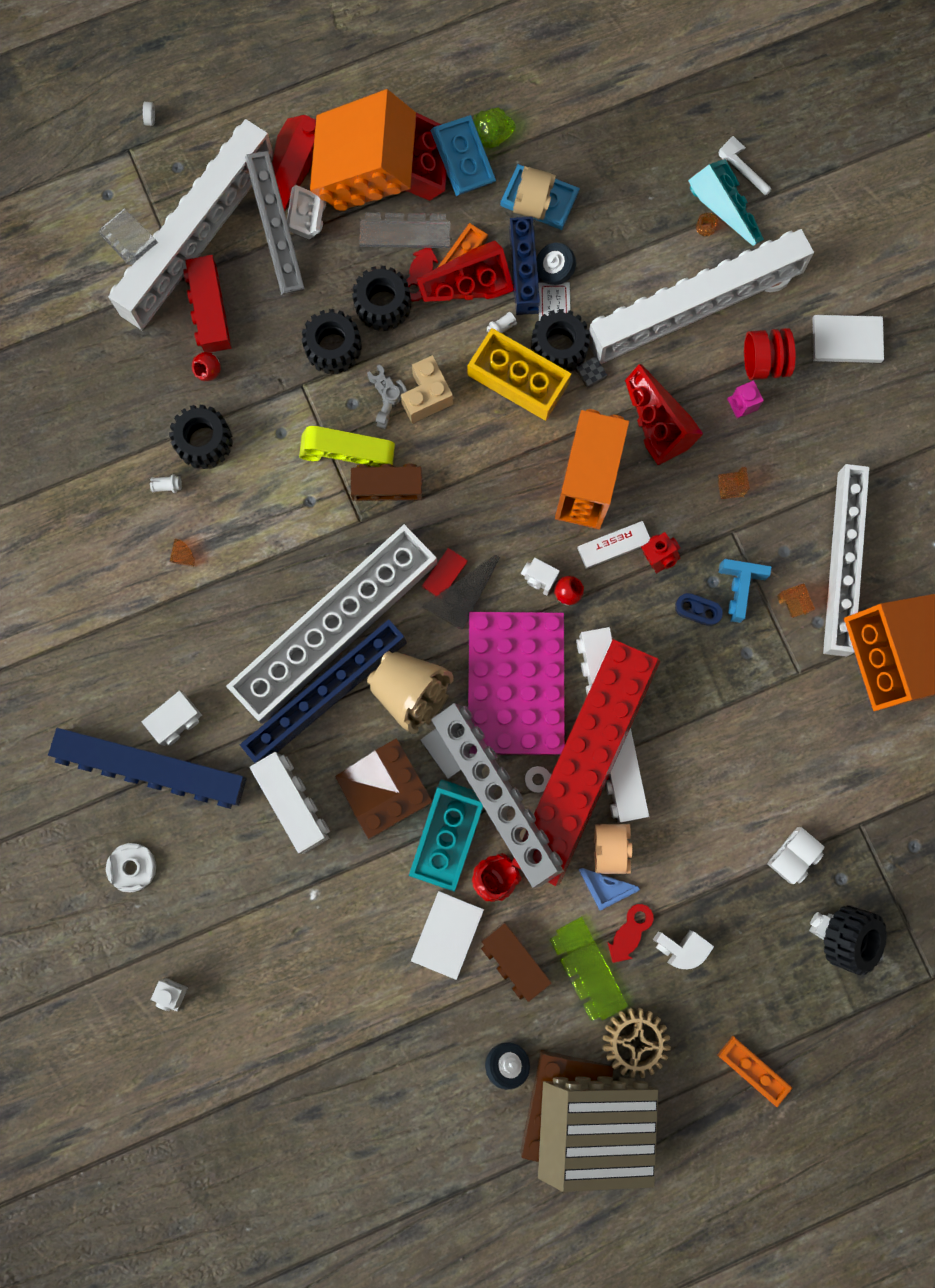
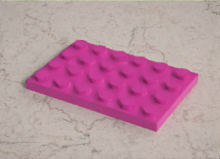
[468,612,565,755]

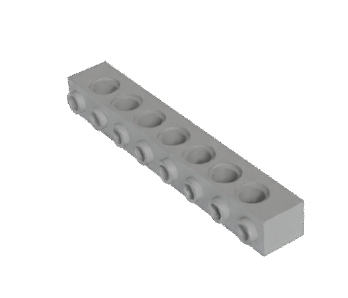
[431,703,564,888]

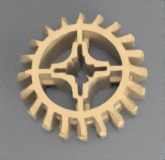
[603,1008,671,1078]

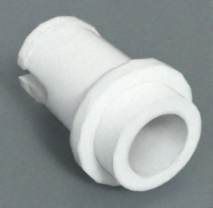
[487,312,517,333]
[150,474,182,493]

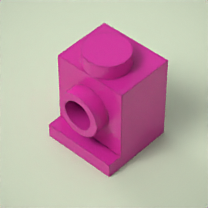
[727,380,764,419]

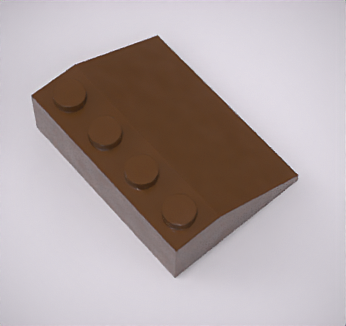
[520,1050,614,1162]

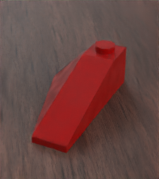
[272,115,316,211]
[416,241,514,302]
[625,364,703,465]

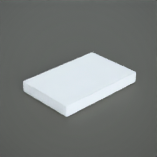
[812,315,884,363]
[411,891,484,980]

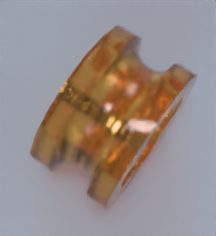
[696,213,718,236]

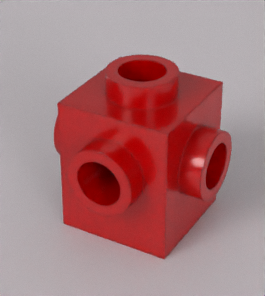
[641,532,681,574]

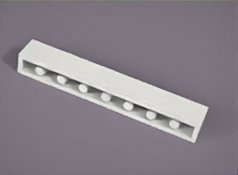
[823,464,869,657]
[576,627,649,823]

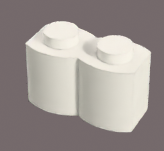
[767,827,825,884]

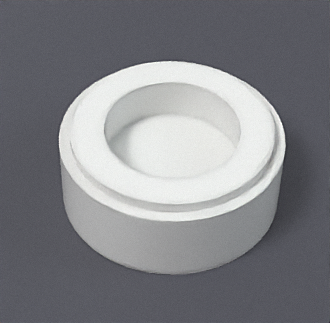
[143,102,155,126]

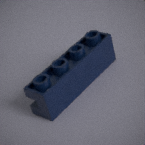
[509,216,540,315]

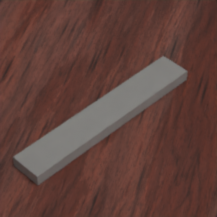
[245,151,305,295]

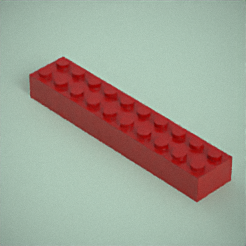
[511,639,660,886]

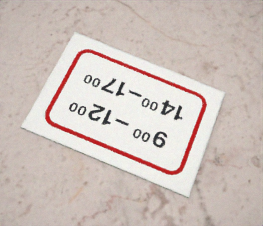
[538,282,570,321]

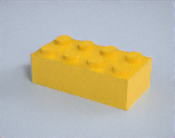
[467,328,571,421]

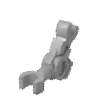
[367,365,407,429]

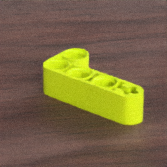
[299,426,395,467]

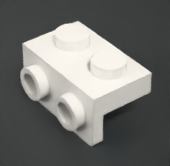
[287,185,326,239]

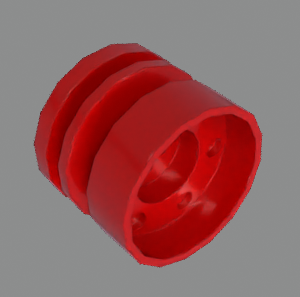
[744,328,796,380]

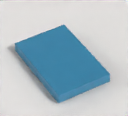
[430,115,496,196]
[500,164,580,230]

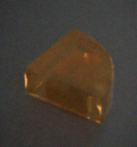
[170,539,195,567]

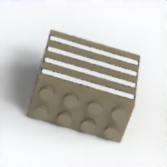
[538,1076,658,1192]

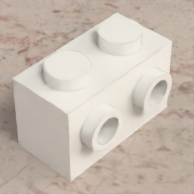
[141,691,202,746]

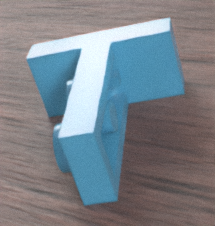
[719,559,771,623]

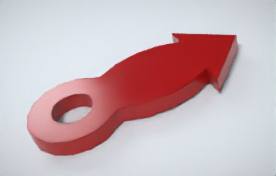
[406,246,438,302]
[607,904,654,963]

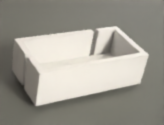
[249,752,330,854]

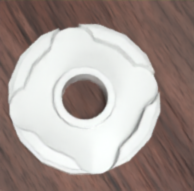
[106,843,156,892]

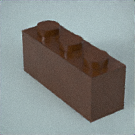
[351,464,422,501]
[481,922,551,1002]

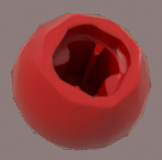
[191,352,221,381]
[554,575,584,606]

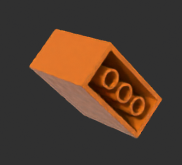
[310,89,416,211]
[555,409,629,530]
[844,594,935,711]

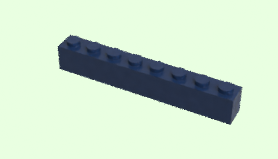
[240,619,407,763]
[48,728,247,809]

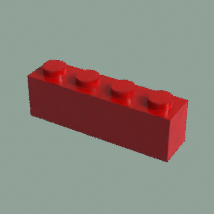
[183,255,232,353]

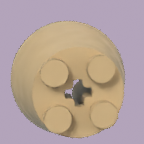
[367,651,453,734]

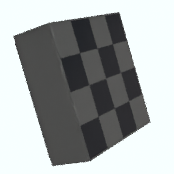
[576,356,607,389]

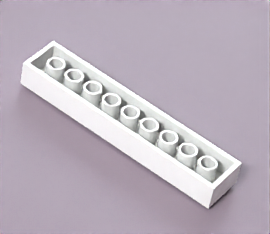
[108,119,274,330]
[589,229,814,364]
[226,524,437,724]

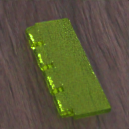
[550,917,628,1021]

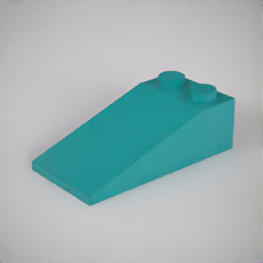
[409,779,483,892]

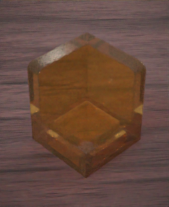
[718,467,750,499]
[777,583,815,618]

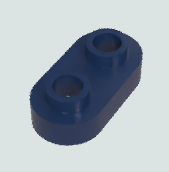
[675,593,723,626]

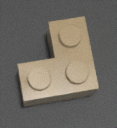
[401,355,453,424]

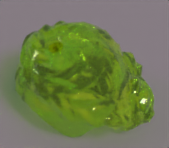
[473,107,516,148]

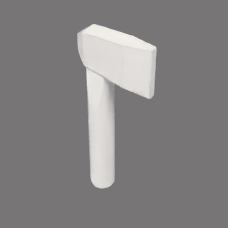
[718,136,771,195]

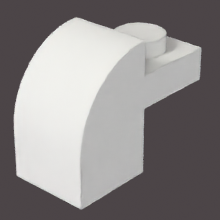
[653,930,714,969]

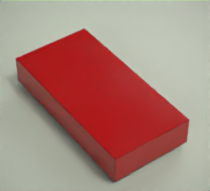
[422,548,468,600]

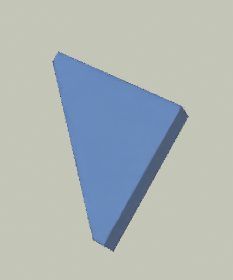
[578,868,640,911]

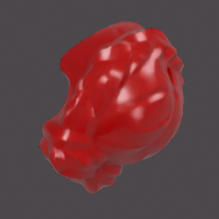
[472,853,522,902]

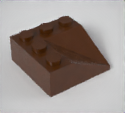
[335,738,433,840]

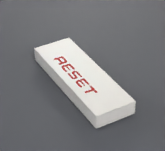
[577,521,650,569]

